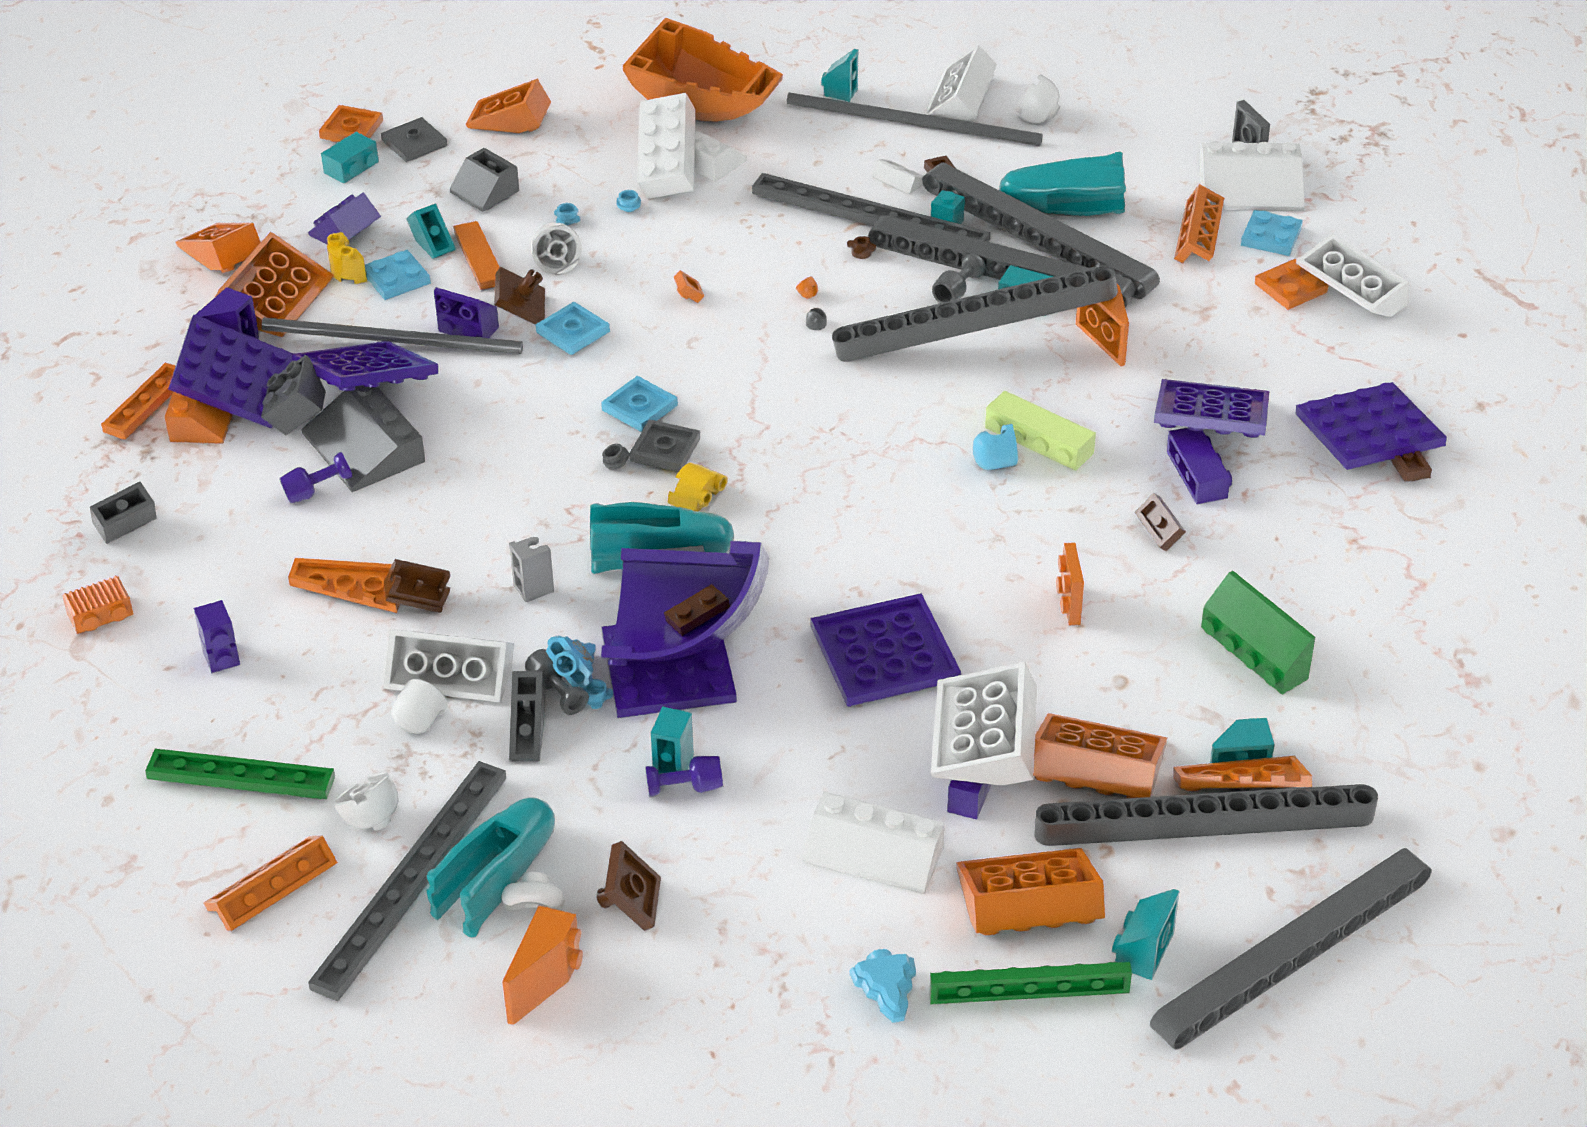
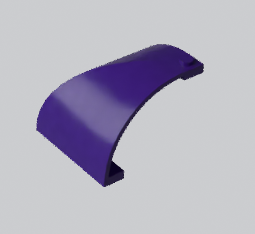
[601,541,770,666]

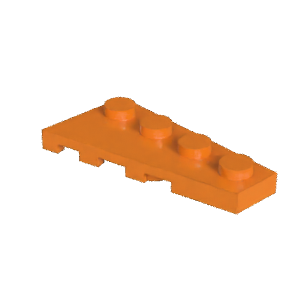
[288,558,400,613]
[1173,755,1312,791]

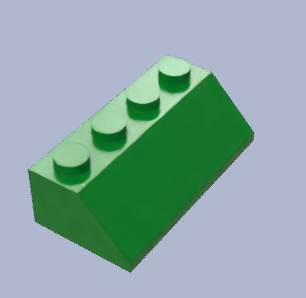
[1201,570,1316,695]

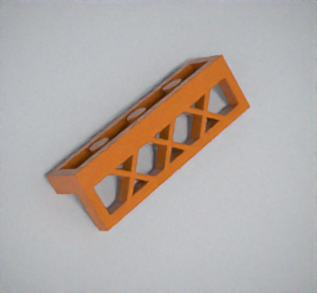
[1174,184,1225,264]
[203,835,338,931]

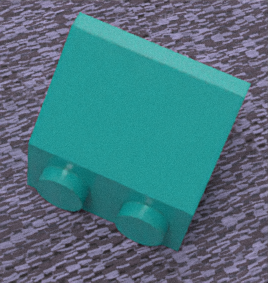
[1112,889,1180,980]

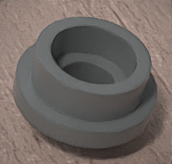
[602,444,629,469]

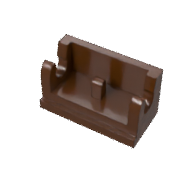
[384,559,451,613]

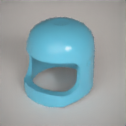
[973,424,1018,470]

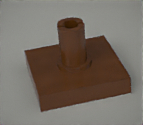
[494,267,545,324]
[596,840,661,931]

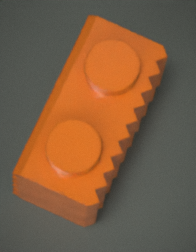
[62,575,133,634]

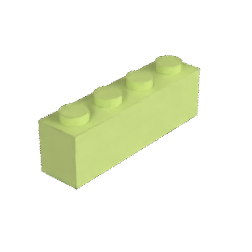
[985,391,1096,471]

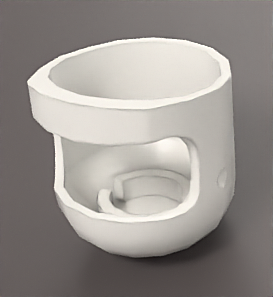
[391,679,448,734]

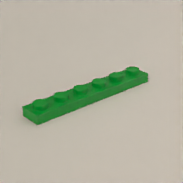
[145,748,335,800]
[929,962,1132,1005]

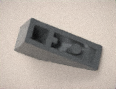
[509,671,546,761]

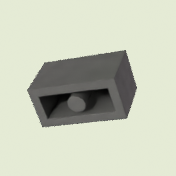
[90,481,157,544]

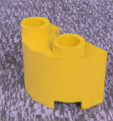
[327,232,367,284]
[668,462,728,511]

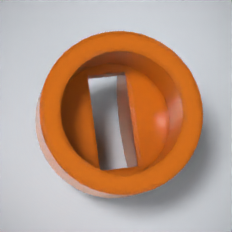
[796,276,818,299]

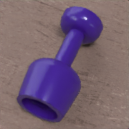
[279,452,353,504]
[645,756,724,797]

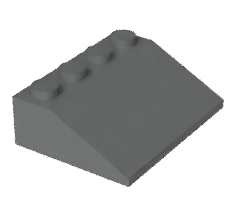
[301,385,425,492]

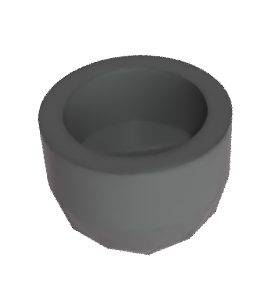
[806,308,827,330]

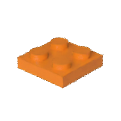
[319,105,383,142]
[1255,259,1328,310]
[1056,542,1084,626]

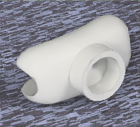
[501,872,565,912]

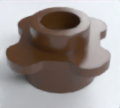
[847,236,876,259]

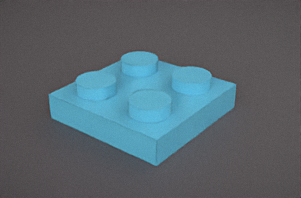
[1241,210,1303,256]
[365,250,431,300]
[535,302,610,355]
[601,375,678,432]

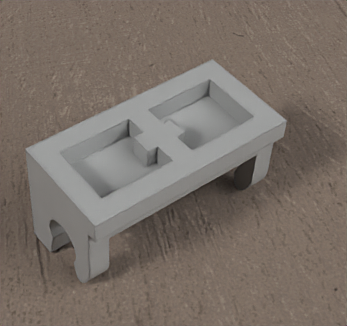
[509,537,554,602]

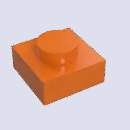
[674,270,705,303]

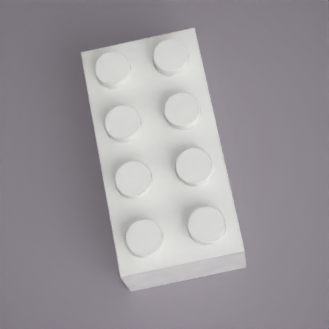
[637,93,695,199]

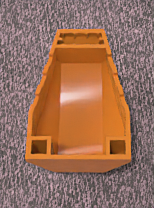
[622,17,783,122]

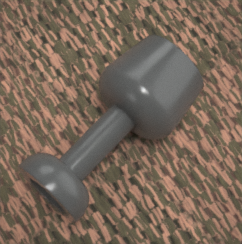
[932,253,986,303]
[525,649,589,715]

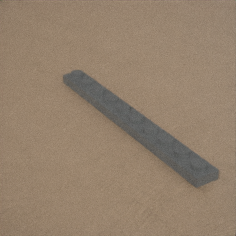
[752,173,991,242]
[308,761,507,1001]

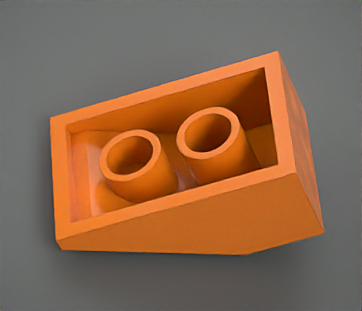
[466,78,551,133]
[175,222,261,273]
[1076,284,1129,366]
[502,906,583,1025]

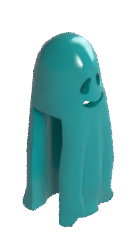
[999,151,1126,216]
[590,502,734,574]
[426,797,555,938]

